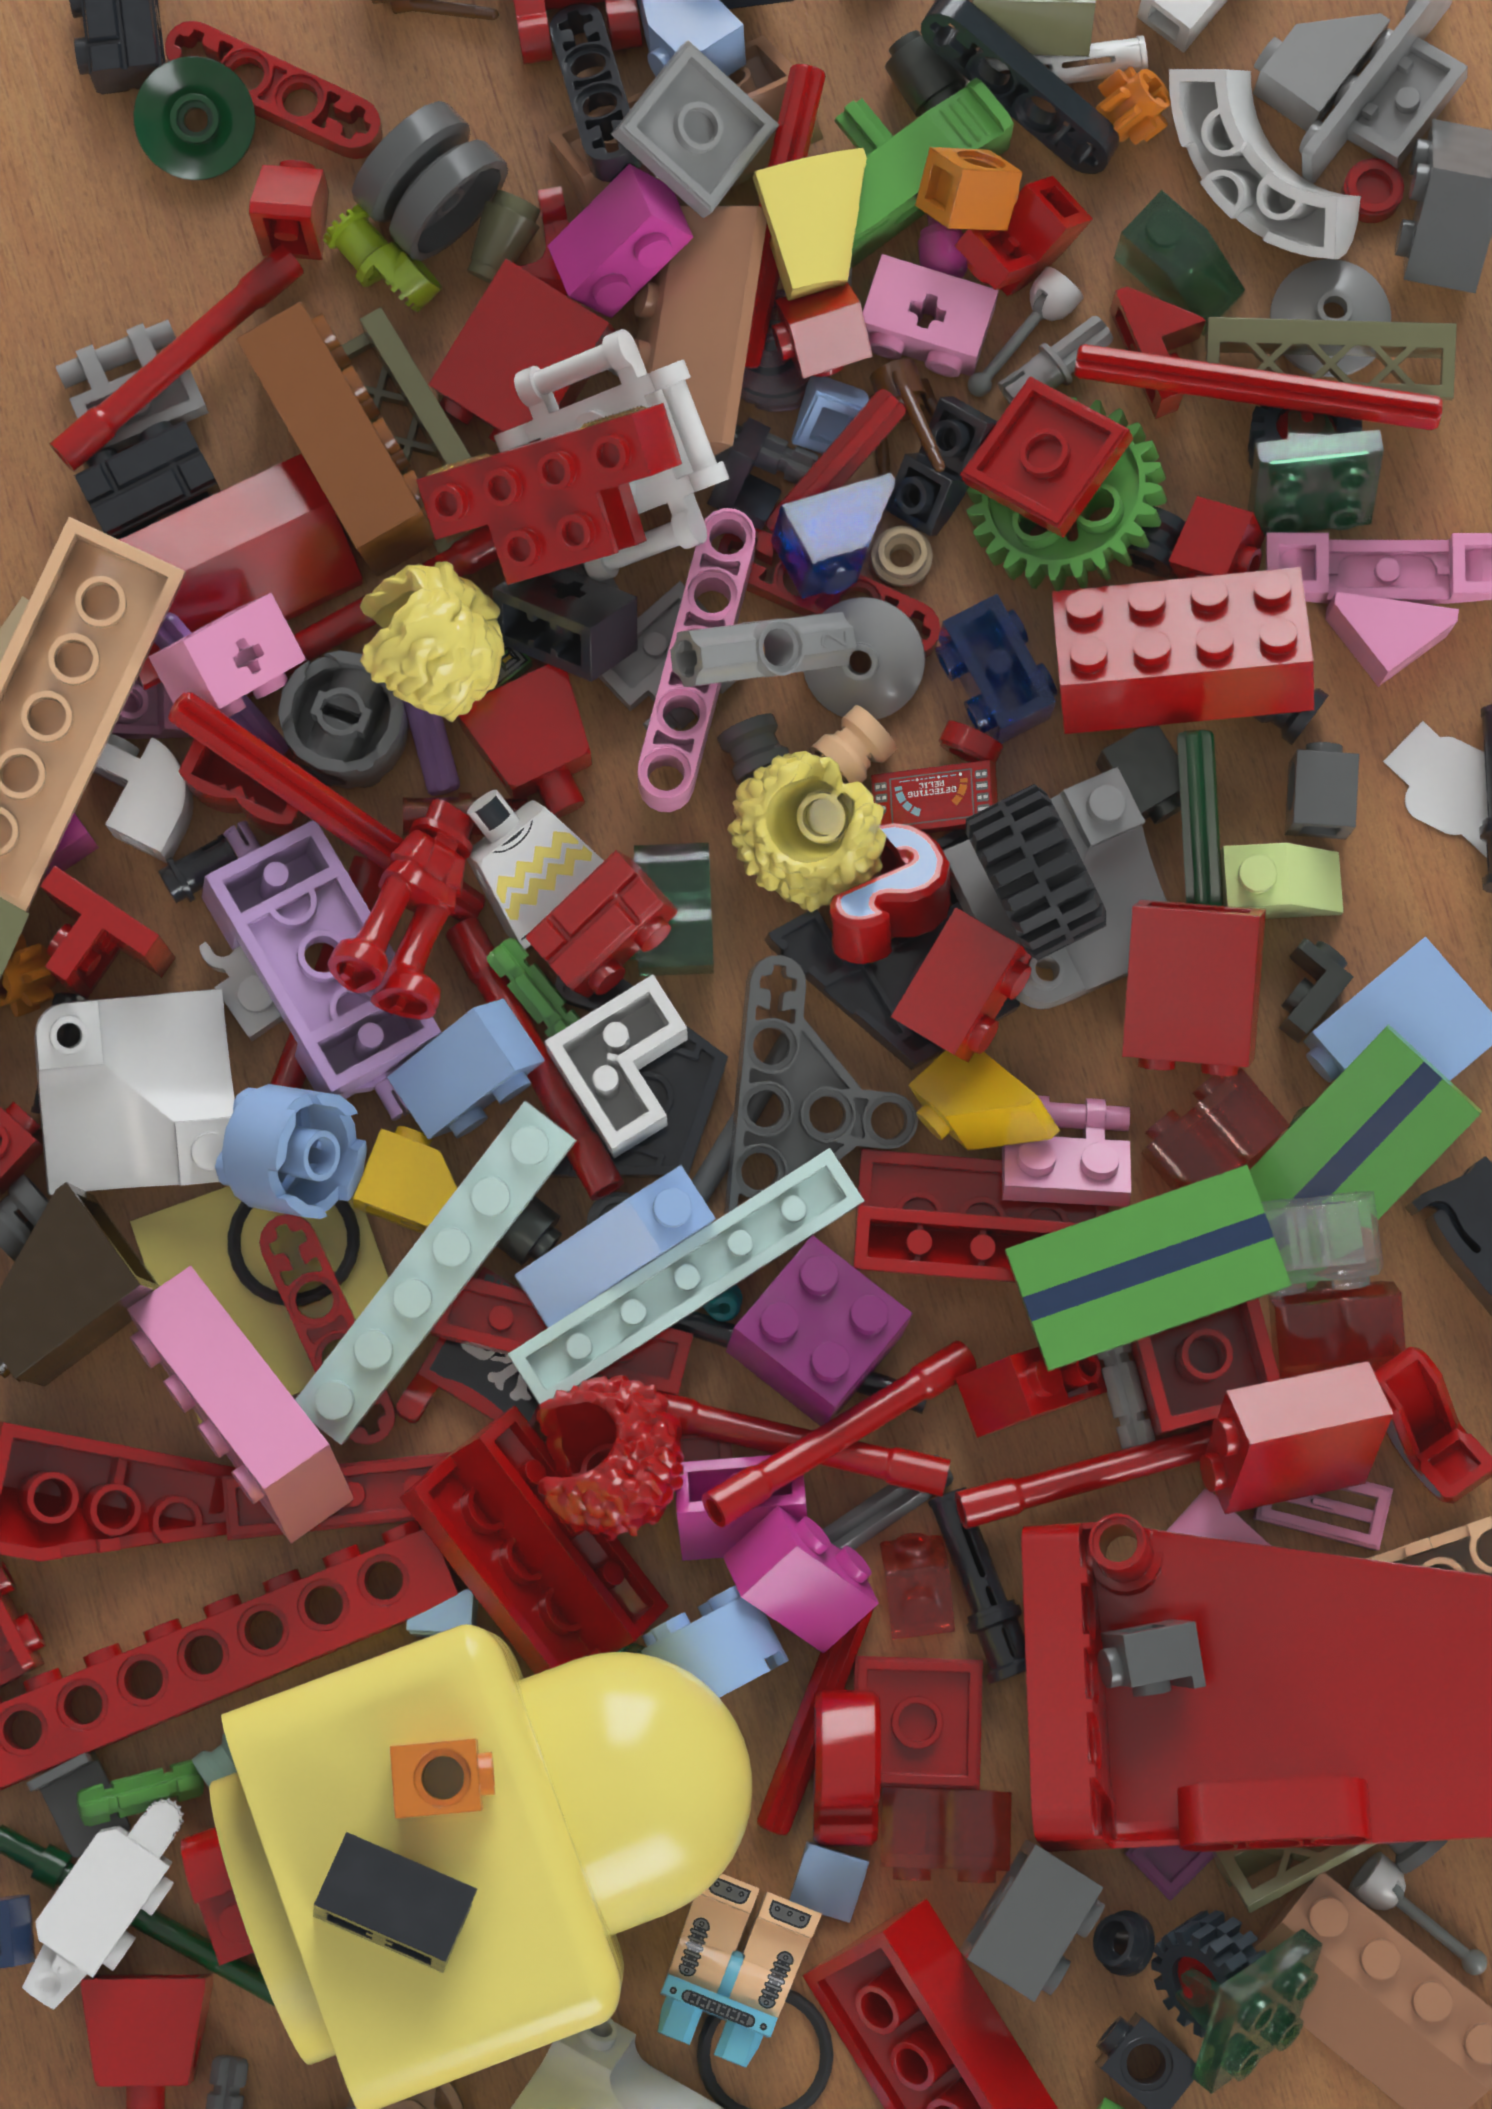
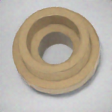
[871,526,933,588]

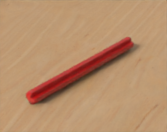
[1074,344,1443,430]
[168,692,486,922]

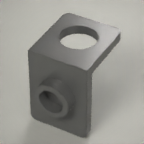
[26,1751,131,1858]

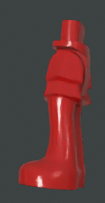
[328,799,475,1020]

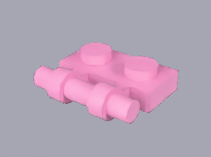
[1002,1095,1131,1207]

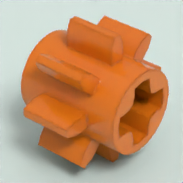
[1096,66,1171,145]
[0,934,57,1017]

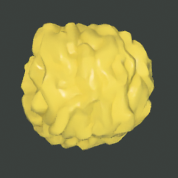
[360,561,505,722]
[727,751,886,912]

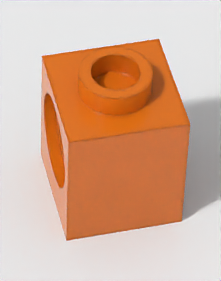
[915,147,1023,231]
[390,1738,495,1819]

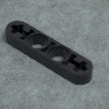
[921,0,1120,174]
[550,3,643,182]

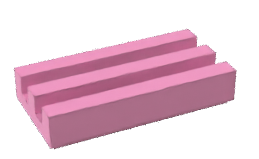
[1253,1482,1393,1551]

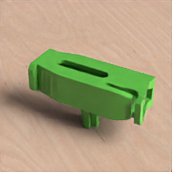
[834,78,1014,269]

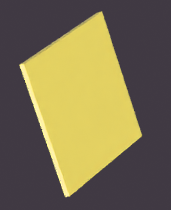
[130,1186,389,1424]

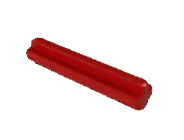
[766,388,907,543]

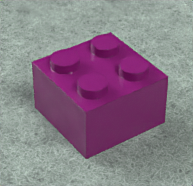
[726,1235,913,1426]

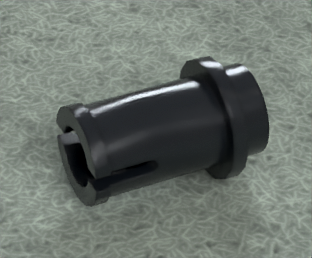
[158,834,238,903]

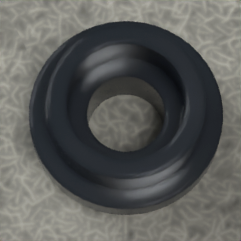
[1093,1910,1155,1977]

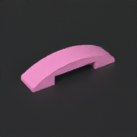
[1266,533,1492,605]

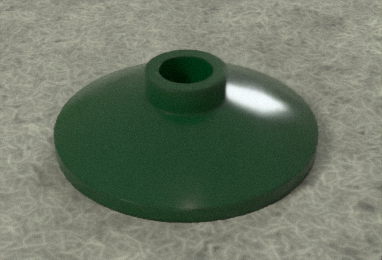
[133,56,256,180]

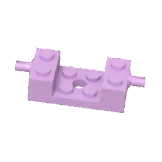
[201,820,442,1121]

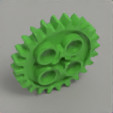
[966,397,1167,591]

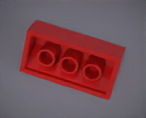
[802,1898,1058,2109]

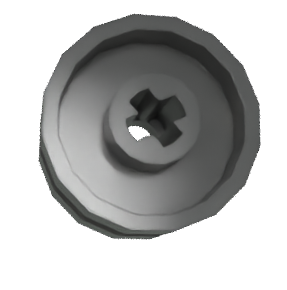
[351,101,508,261]

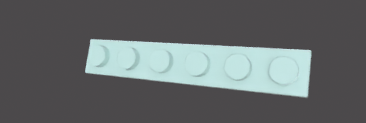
[295,1101,577,1445]
[508,1148,864,1405]

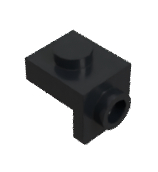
[707,417,781,529]

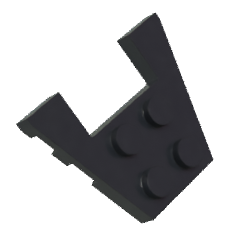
[765,829,1020,1070]
[506,976,728,1178]

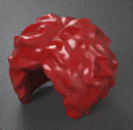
[536,1375,685,1541]

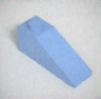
[637,0,746,76]
[514,1165,716,1328]

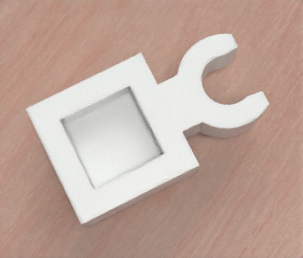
[199,942,284,1041]

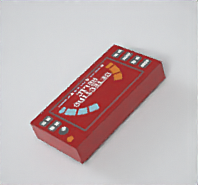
[871,760,998,833]

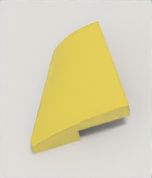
[753,148,867,301]

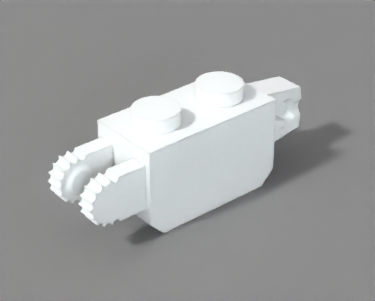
[22,1798,184,2010]

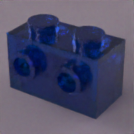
[935,593,1058,744]

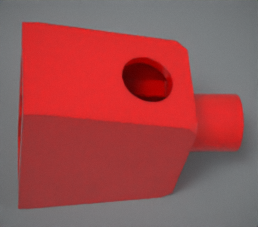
[457,664,592,818]
[81,1974,213,2109]

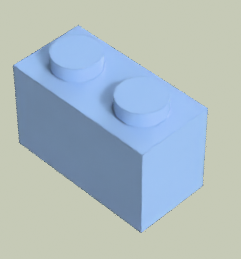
[387,998,545,1139]

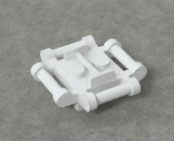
[494,329,730,582]

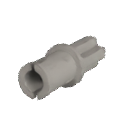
[998,316,1113,404]

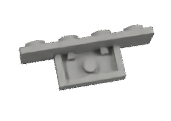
[1299,0,1468,183]

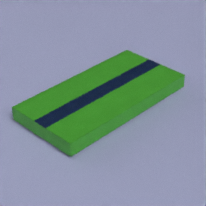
[1250,1024,1482,1294]
[1005,1165,1292,1372]

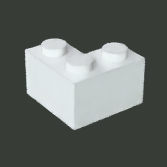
[544,974,688,1158]

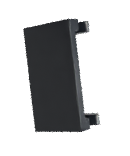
[313,1832,477,1973]

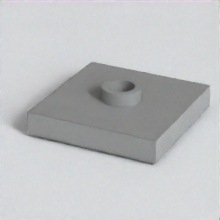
[611,40,779,218]

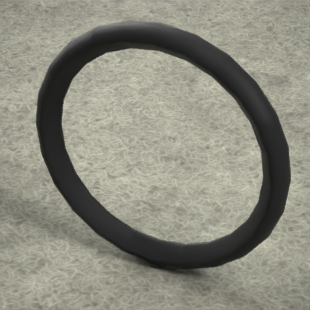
[228,1200,360,1306]
[697,1989,834,2109]

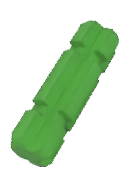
[487,937,581,1038]
[76,1759,204,1827]

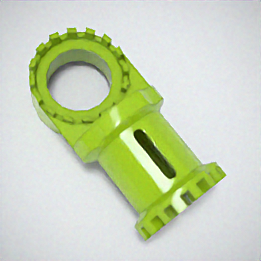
[322,204,442,312]

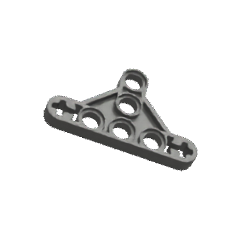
[724,955,918,1215]

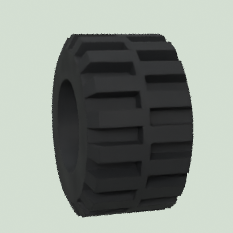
[966,784,1106,961]

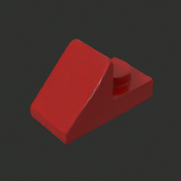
[1110,286,1206,419]

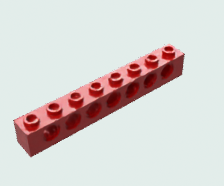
[0,1520,461,1791]

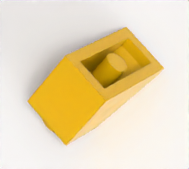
[908,1050,1060,1151]
[353,1126,457,1234]

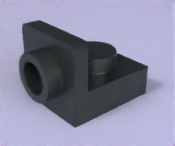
[1279,938,1354,1043]

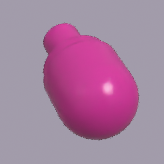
[918,214,968,279]

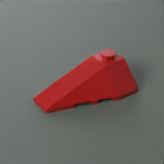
[0,1422,236,1562]

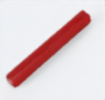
[757,1607,875,1836]

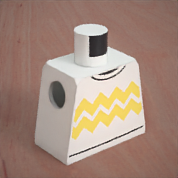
[467,790,604,949]

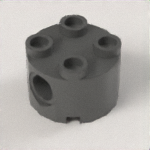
[278,650,409,789]

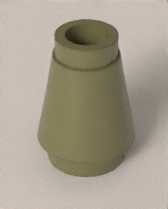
[467,190,541,283]

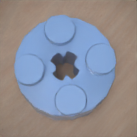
[215,1084,367,1219]
[641,1585,789,1698]

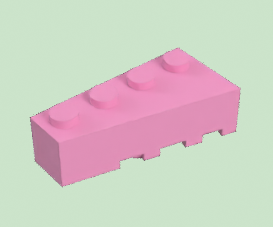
[127,1266,354,1543]

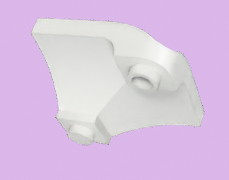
[34,989,235,1195]
[510,2018,724,2109]

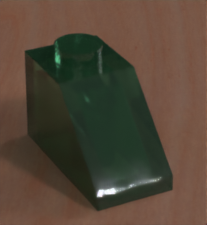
[1114,190,1245,336]

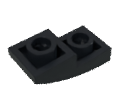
[884,396,998,536]

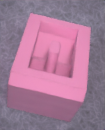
[1325,592,1459,687]

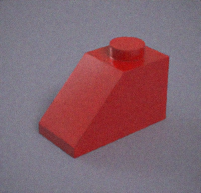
[249,160,329,260]

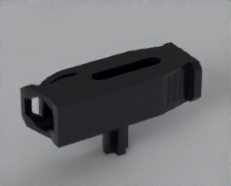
[1405,1156,1492,1316]

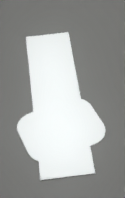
[1383,721,1488,858]

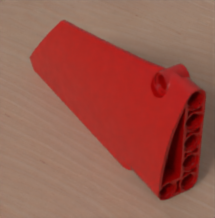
[1021,1513,1492,1852]

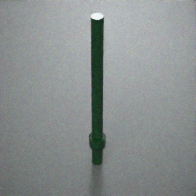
[0,1824,275,2007]

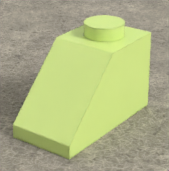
[1220,843,1344,919]

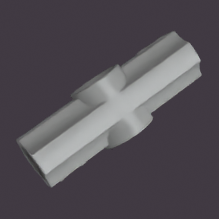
[670,612,856,687]

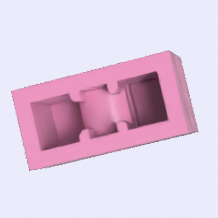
[863,254,999,377]
[149,593,306,717]

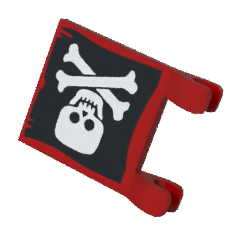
[396,1267,540,1428]

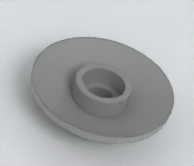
[1270,259,1391,377]
[803,597,925,720]

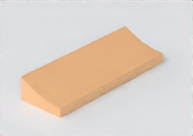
[0,517,186,912]

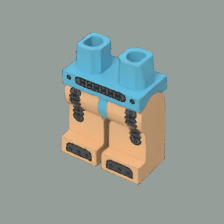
[657,1874,822,2068]

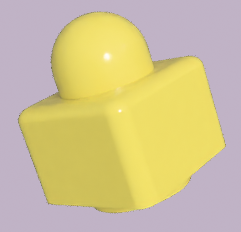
[210,1624,752,2109]

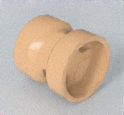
[810,705,898,784]

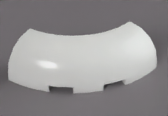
[1169,69,1361,259]

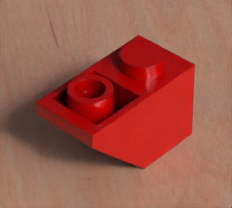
[955,1347,1108,1438]

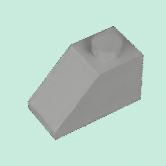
[1253,13,1390,132]

